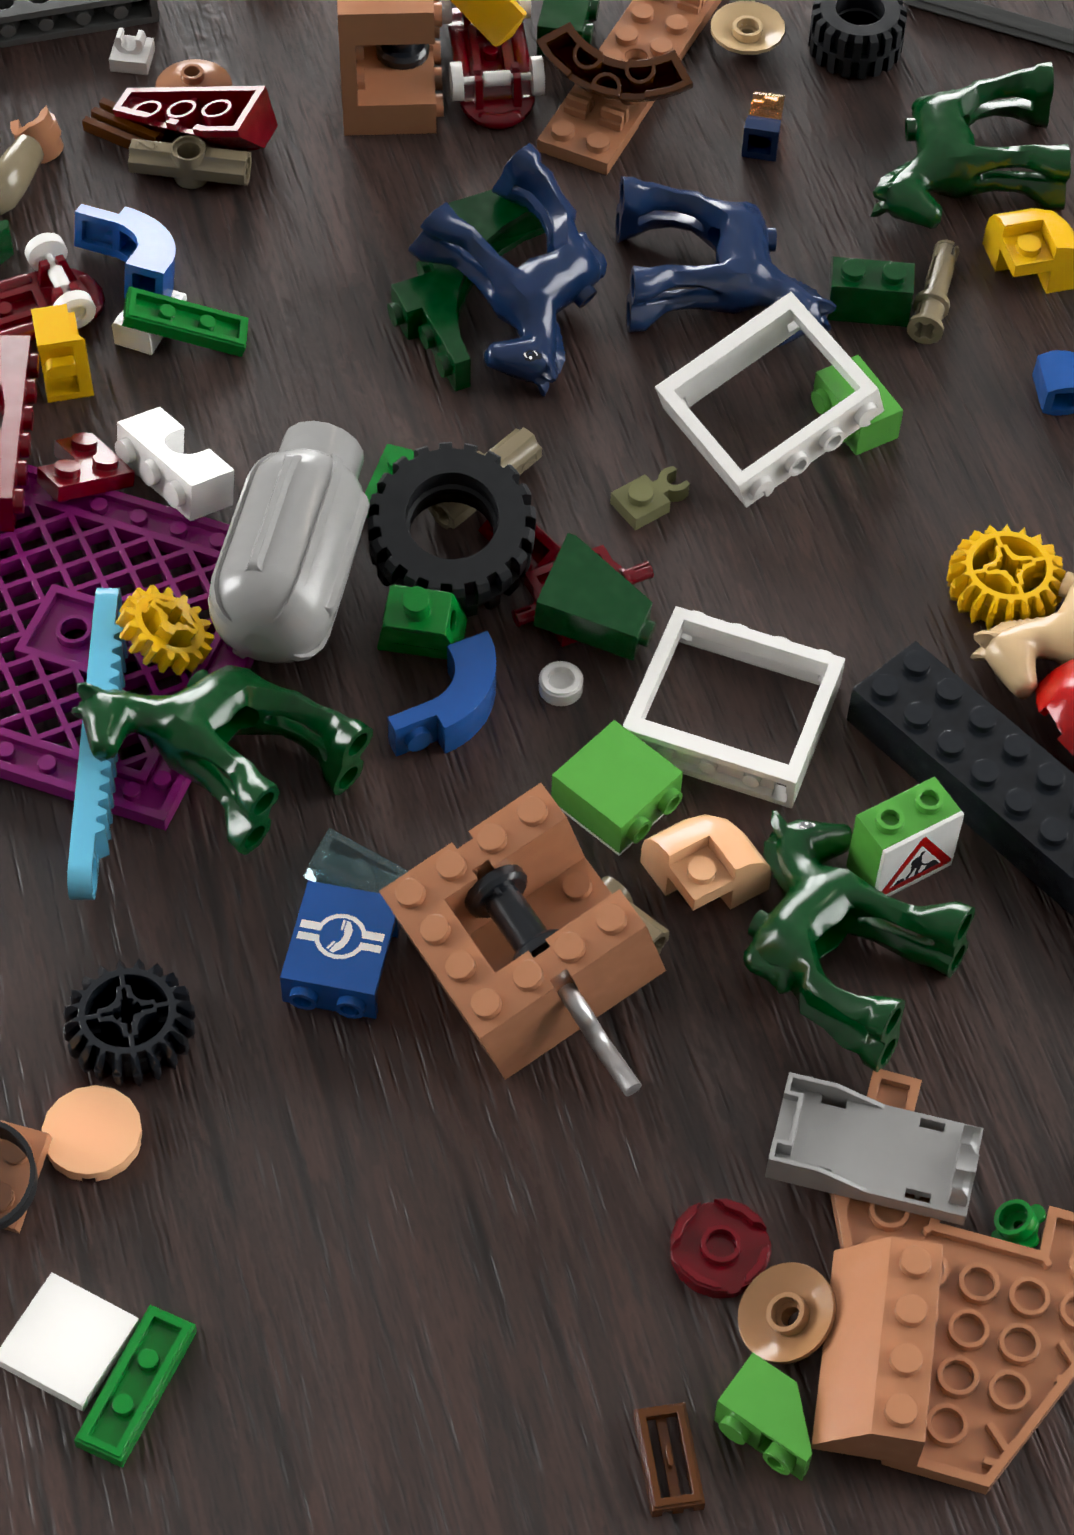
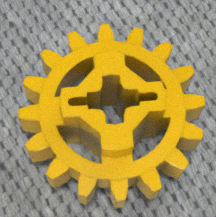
[116,585,215,675]

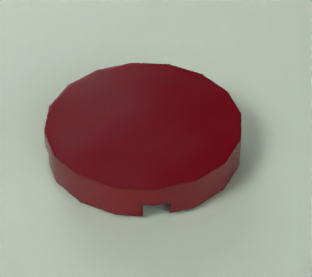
[670,1198,771,1298]

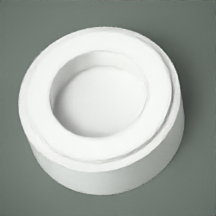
[539,661,583,706]

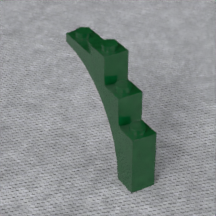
[387,189,545,392]

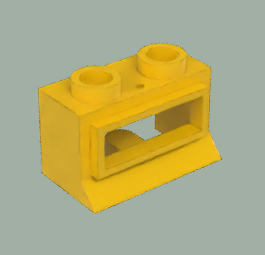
[31,304,94,403]

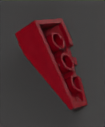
[112,86,278,150]

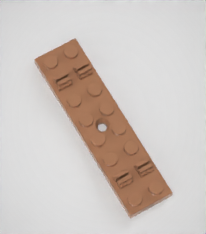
[537,0,722,175]

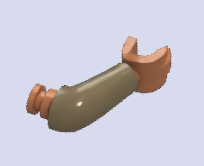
[0,105,64,215]

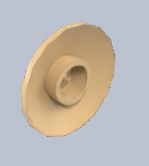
[710,1,785,55]

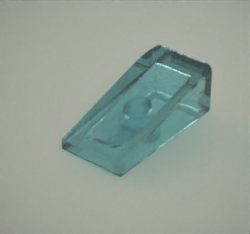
[303,828,408,893]

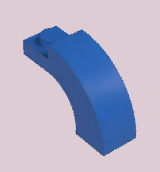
[387,630,496,757]

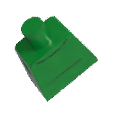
[377,585,467,659]

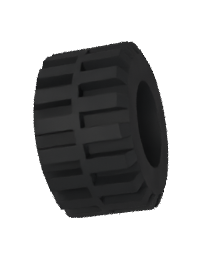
[808,0,907,79]

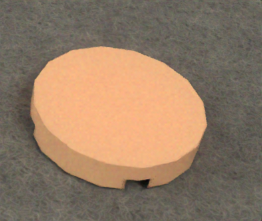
[42,1085,142,1181]

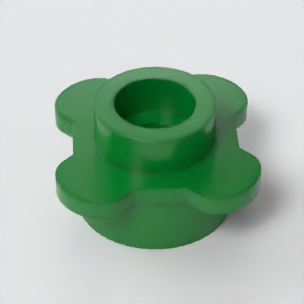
[991,1199,1047,1248]

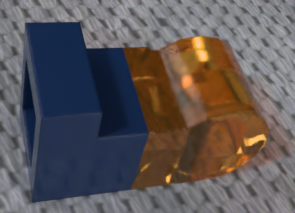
[741,90,785,162]

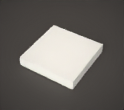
[0,1272,140,1412]

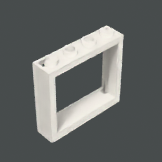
[655,292,884,508]
[623,606,845,809]

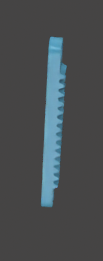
[67,588,128,900]

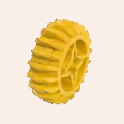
[946,524,1066,630]

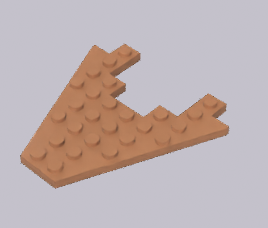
[830,1069,1074,1495]

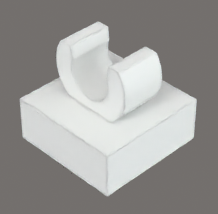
[109,28,155,75]

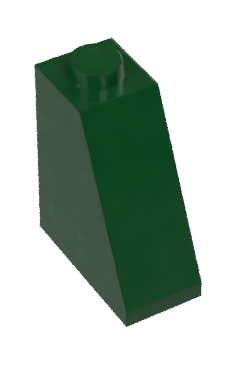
[534,533,656,661]

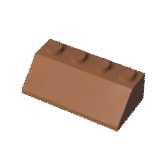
[811,1236,944,1466]

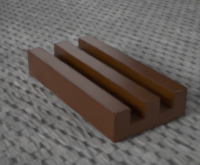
[82,97,170,149]
[633,1402,705,1517]

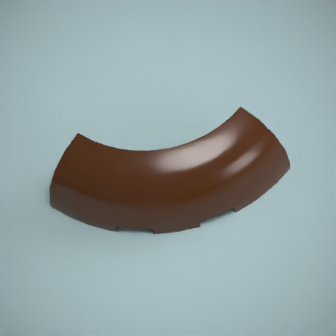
[536,22,693,102]

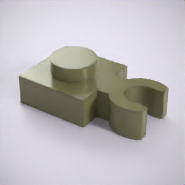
[610,466,690,531]

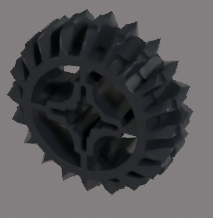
[63,959,196,1087]

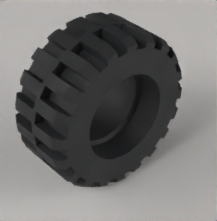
[368,442,536,617]

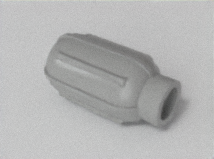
[208,421,370,664]

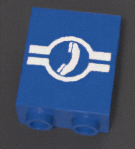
[280,880,401,1019]

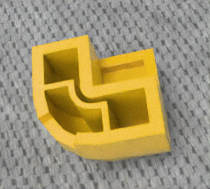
[982,208,1074,294]

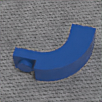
[74,204,176,298]

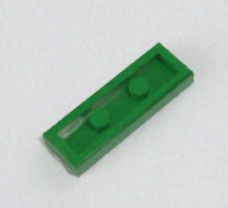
[122,286,249,357]
[74,1305,197,1468]

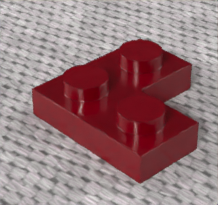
[37,432,135,502]

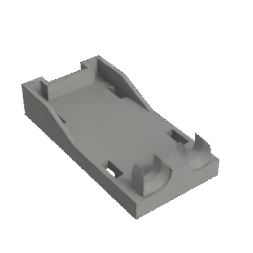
[765,1072,984,1226]

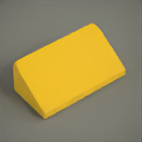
[450,0,527,47]

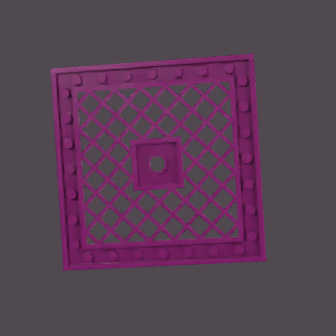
[0,465,255,831]

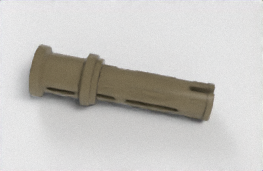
[907,239,960,344]

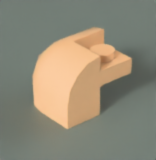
[640,814,771,911]

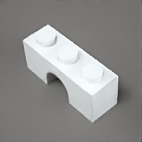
[115,407,234,521]

